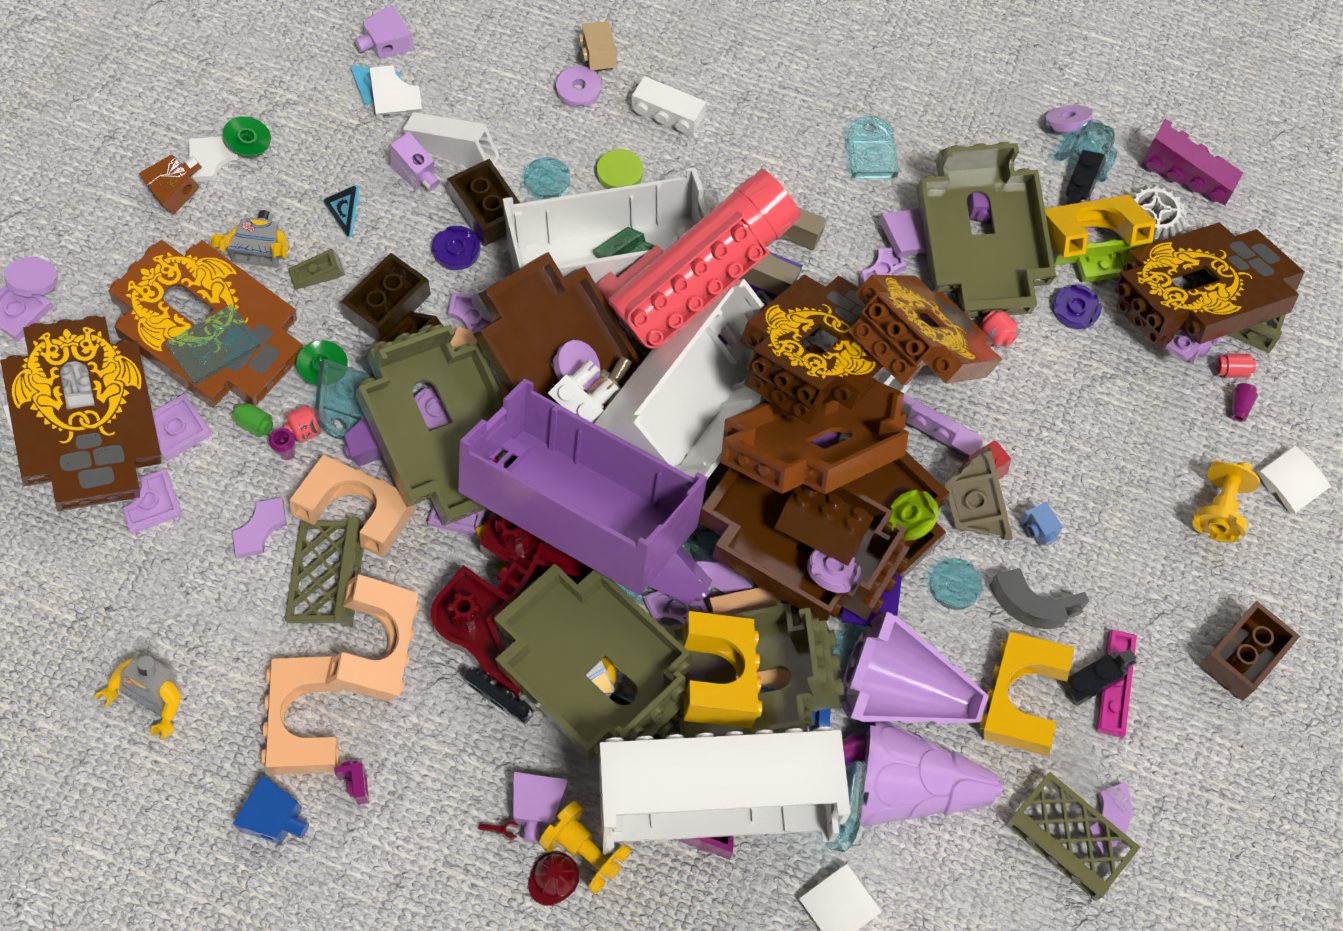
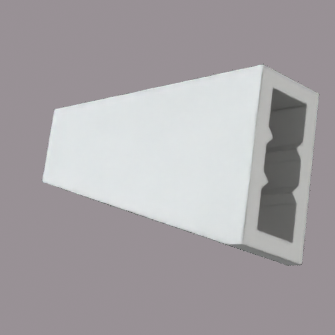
[403,112,500,167]

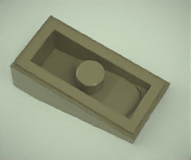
[288,249,345,290]

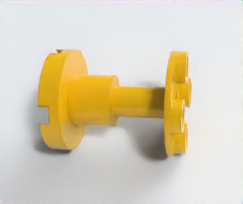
[1192,461,1260,543]
[539,801,633,895]

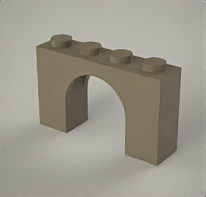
[739,207,827,296]

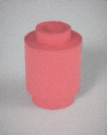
[1216,353,1256,378]

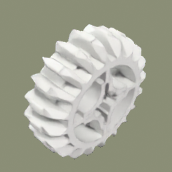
[1129,184,1187,244]

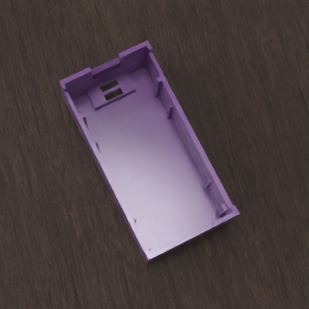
[458,379,707,596]

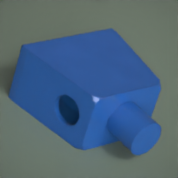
[233,776,309,844]

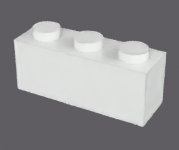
[631,76,706,136]

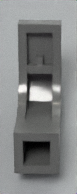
[990,568,1089,629]

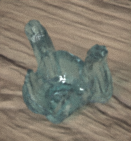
[1054,119,1117,182]

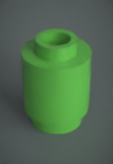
[233,403,273,437]

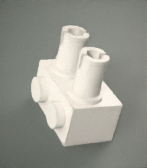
[548,359,619,423]

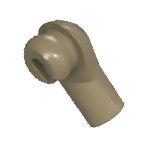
[599,356,632,382]

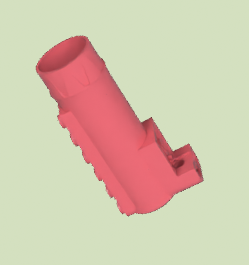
[597,169,801,349]

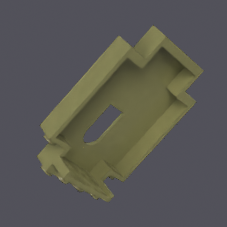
[916,142,1056,318]
[355,324,517,526]
[494,564,692,760]
[634,603,844,739]

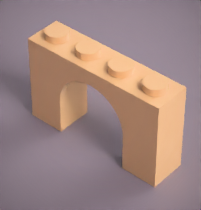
[289,455,415,557]
[326,574,419,702]
[708,587,791,693]
[262,656,342,775]

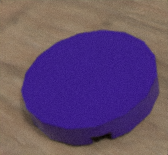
[432,226,480,270]
[1052,284,1102,330]

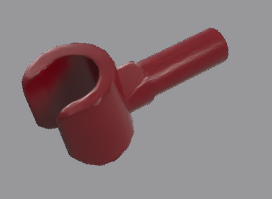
[478,821,519,841]

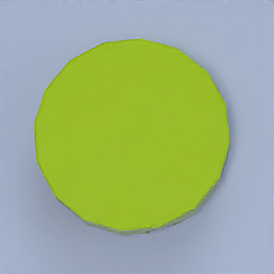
[597,149,643,189]
[889,490,939,541]

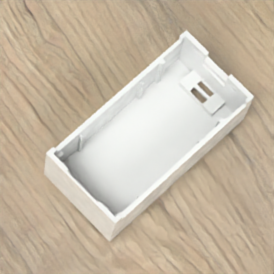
[503,168,711,286]
[594,279,765,479]
[599,727,851,855]

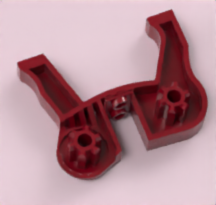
[431,513,594,699]

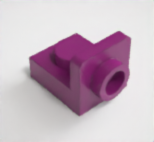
[334,761,369,805]

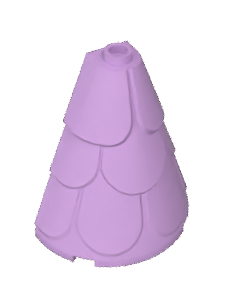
[842,612,989,724]
[855,721,1002,826]

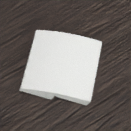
[1257,446,1331,514]
[799,864,883,931]

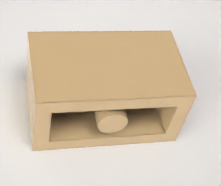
[579,21,617,71]

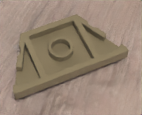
[944,447,1013,540]

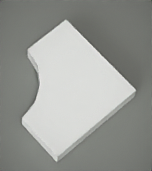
[370,65,422,116]
[189,136,239,182]

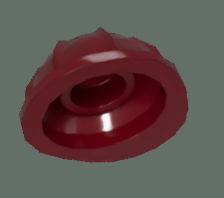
[528,852,580,906]

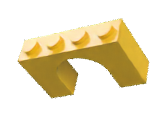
[1045,195,1156,258]
[683,611,762,729]
[980,632,1074,756]

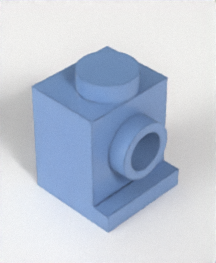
[1019,502,1063,546]

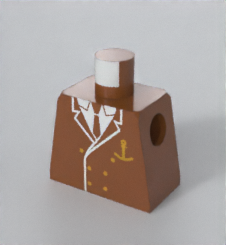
[139,155,202,214]

